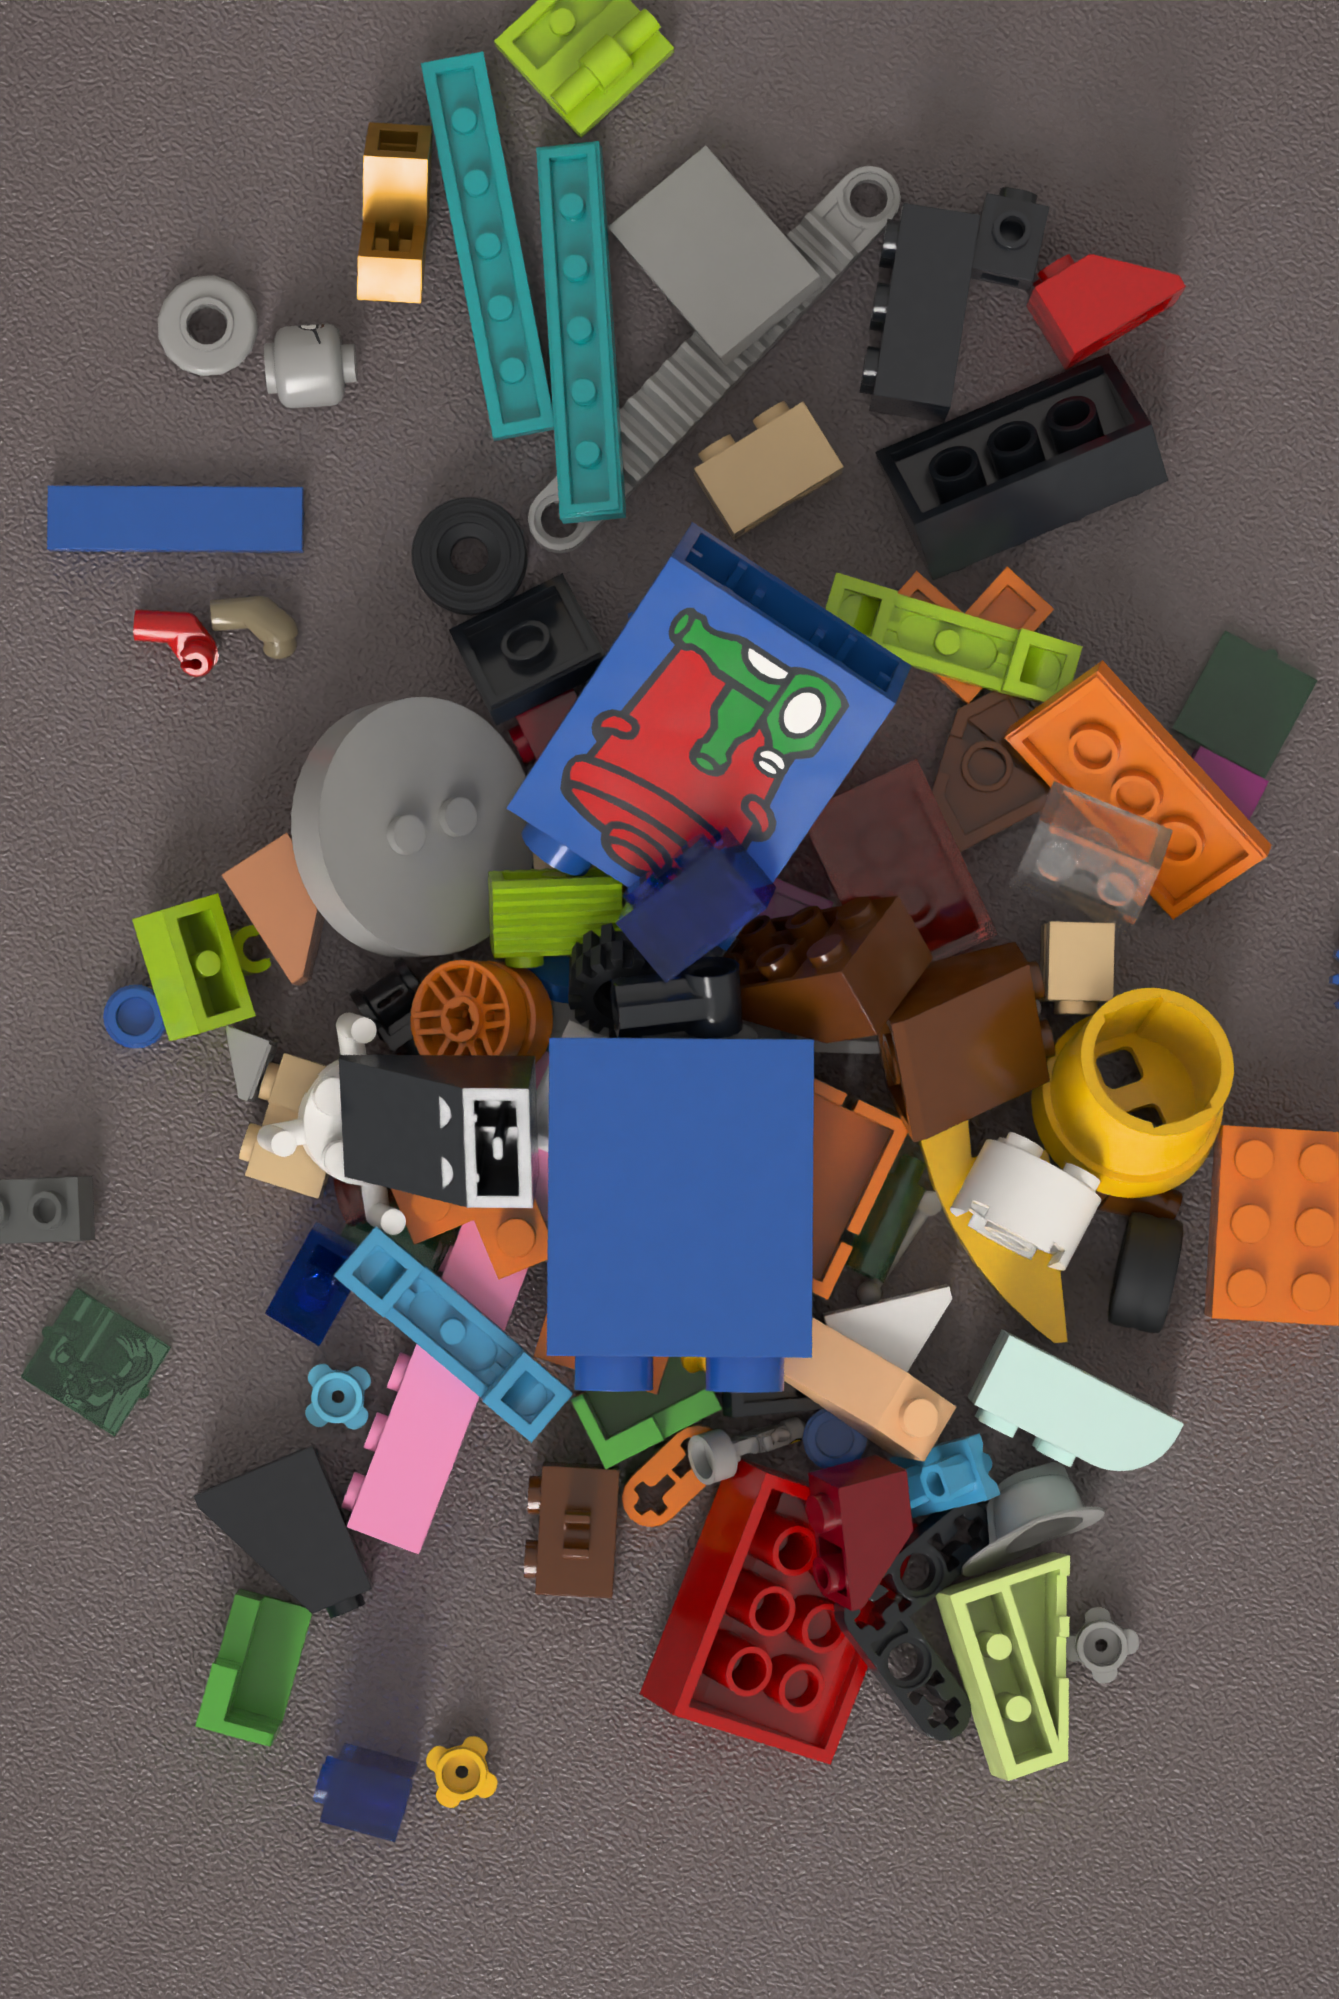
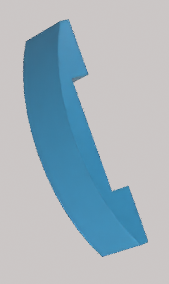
[334,1226,574,1443]

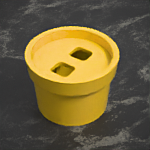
[1031,988,1234,1198]

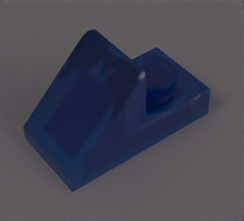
[265,1221,358,1346]

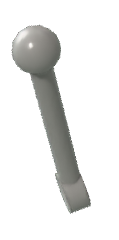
[857,1191,942,1305]

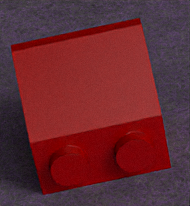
[1026,254,1186,371]

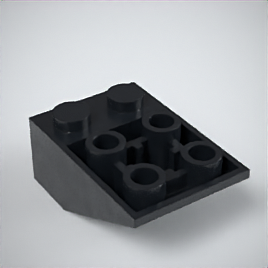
[339,1055,539,1208]

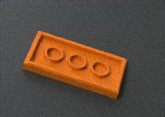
[1004,660,1272,920]

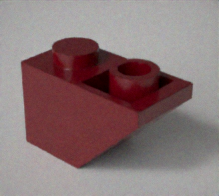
[806,1455,913,1611]

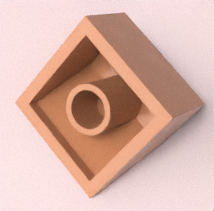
[222,833,325,986]

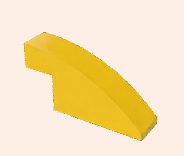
[918,1120,1068,1343]

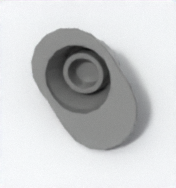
[961,1462,1105,1577]

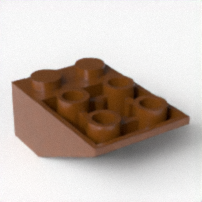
[722,895,934,1043]

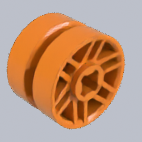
[411,960,553,1064]

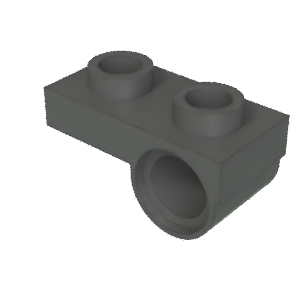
[0,1176,95,1244]

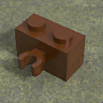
[524,1461,620,1599]

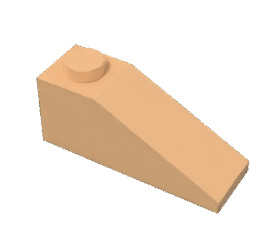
[784,1317,956,1462]

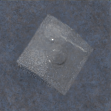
[1008,781,1173,935]

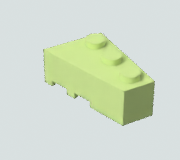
[935,1552,1070,1781]

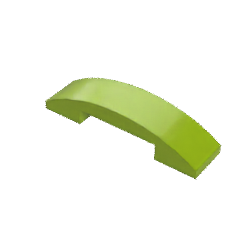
[825,572,1083,704]

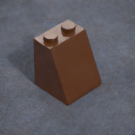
[876,942,1055,1142]

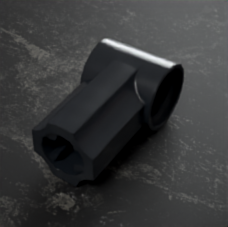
[610,956,743,1039]

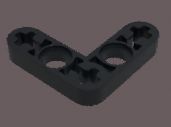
[834,1504,989,1741]

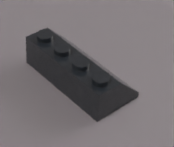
[875,353,1168,581]

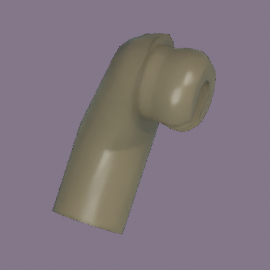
[210,596,299,659]

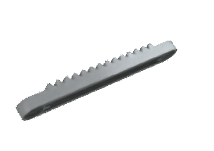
[528,166,901,554]

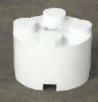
[950,1132,1101,1271]

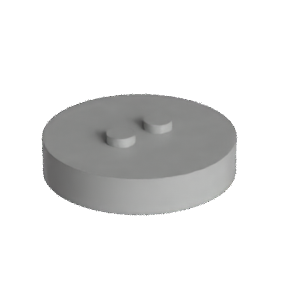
[291,697,533,958]

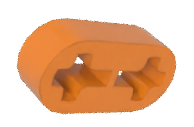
[622,1423,714,1527]

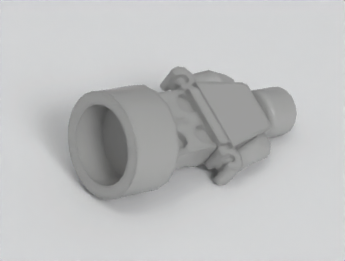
[688,1417,805,1485]

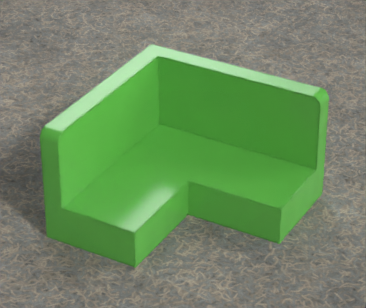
[571,1357,723,1469]
[195,1588,312,1747]

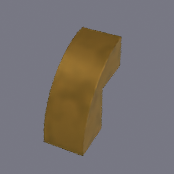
[357,122,432,303]

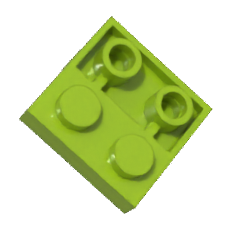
[494,0,674,138]

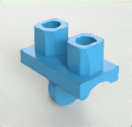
[890,1433,1000,1518]

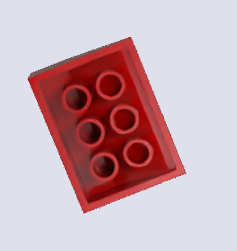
[639,1458,918,1765]

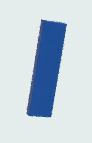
[47,486,304,553]

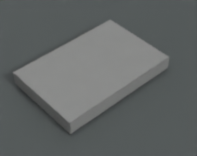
[608,145,824,366]

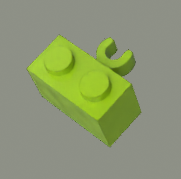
[132,893,272,1041]

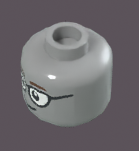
[264,323,357,408]

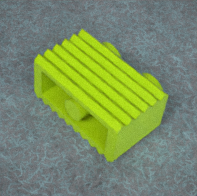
[488,866,623,968]

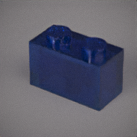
[616,827,776,983]
[313,1743,418,1842]

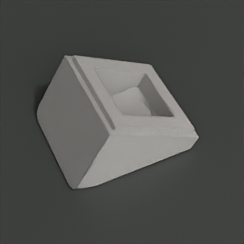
[226,1025,278,1102]

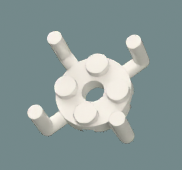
[257,1012,406,1235]

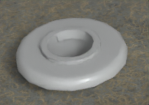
[157,275,258,376]

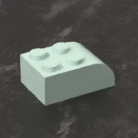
[967,1329,1184,1471]

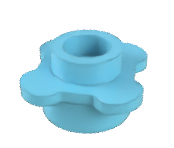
[305,1364,371,1430]

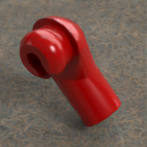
[133,609,219,677]

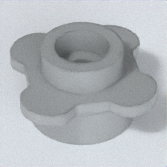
[1066,1606,1139,1684]

